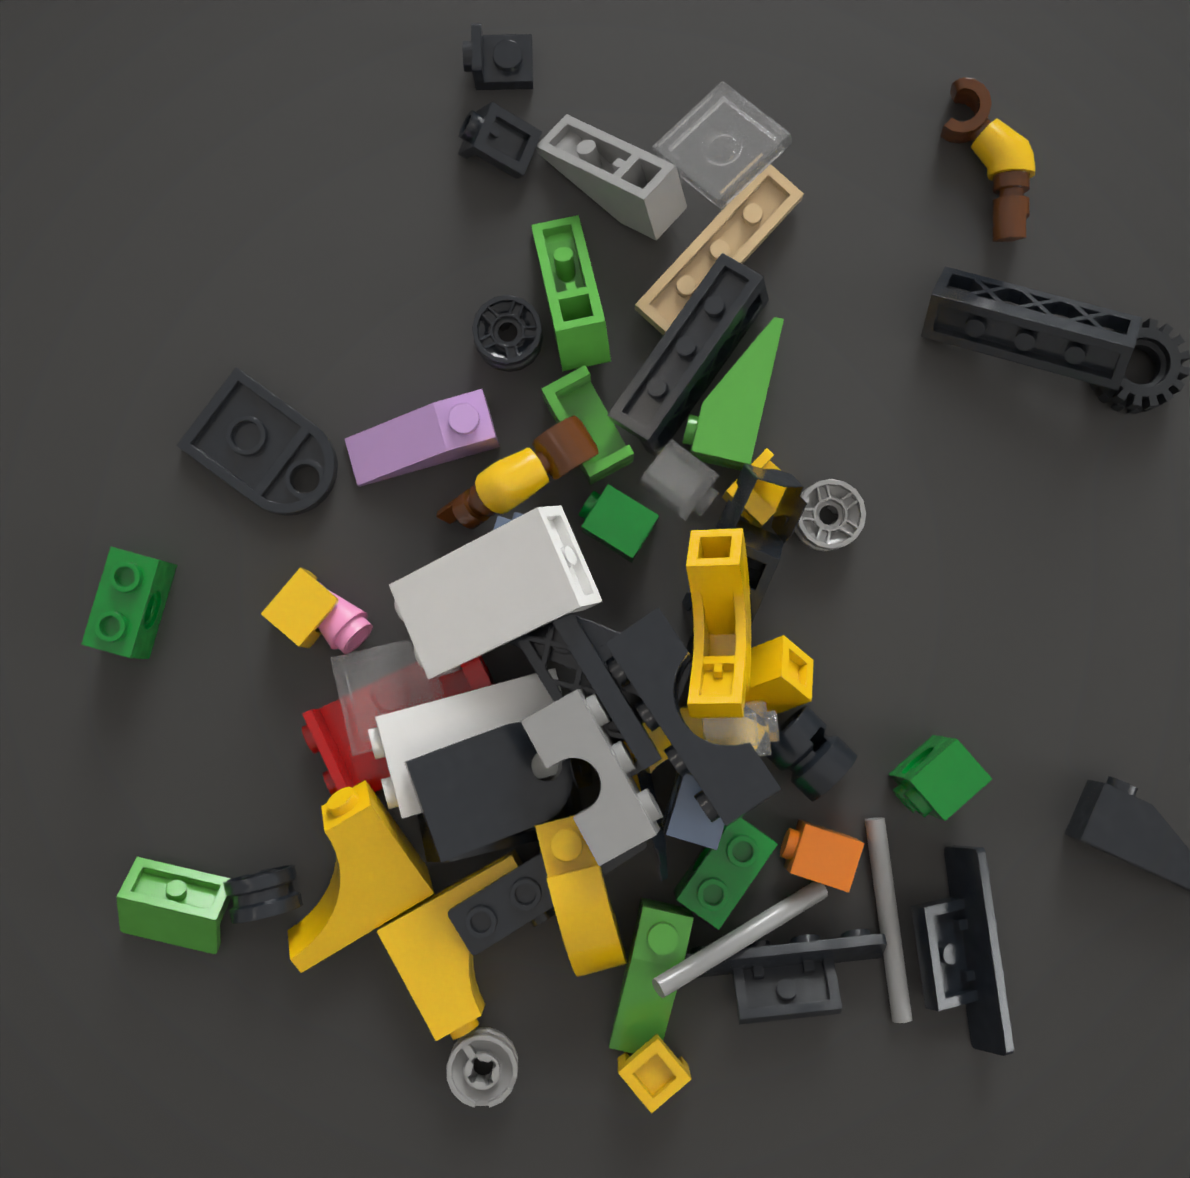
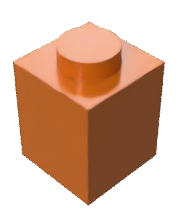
[780,819,865,893]

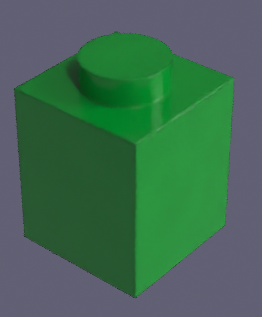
[578,484,659,563]

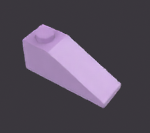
[345,389,500,487]

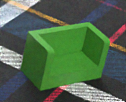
[541,365,634,485]

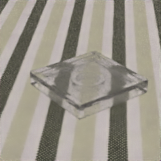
[652,81,792,210]
[330,638,445,756]

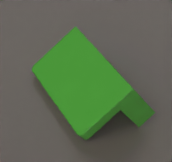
[116,857,232,954]

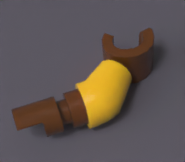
[940,77,1035,242]
[436,415,599,529]

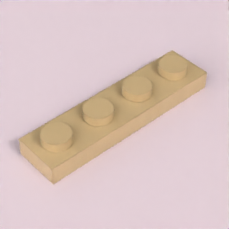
[635,161,804,335]

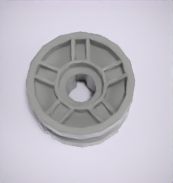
[794,479,866,551]
[447,1027,518,1108]

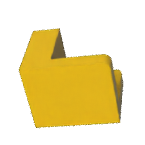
[722,448,786,528]
[261,567,338,648]
[745,635,814,718]
[617,1034,691,1114]

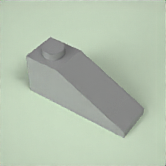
[536,114,687,241]

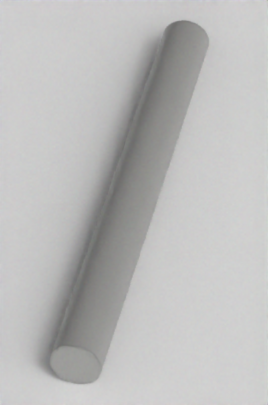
[865,817,913,1023]
[652,881,828,998]

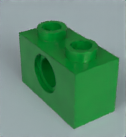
[81,546,177,659]
[889,735,992,821]
[673,817,778,930]

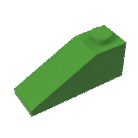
[531,215,611,371]
[682,317,784,471]
[609,897,694,1054]

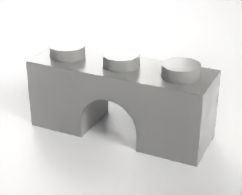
[521,688,663,866]

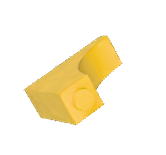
[288,780,434,973]
[377,849,523,1041]

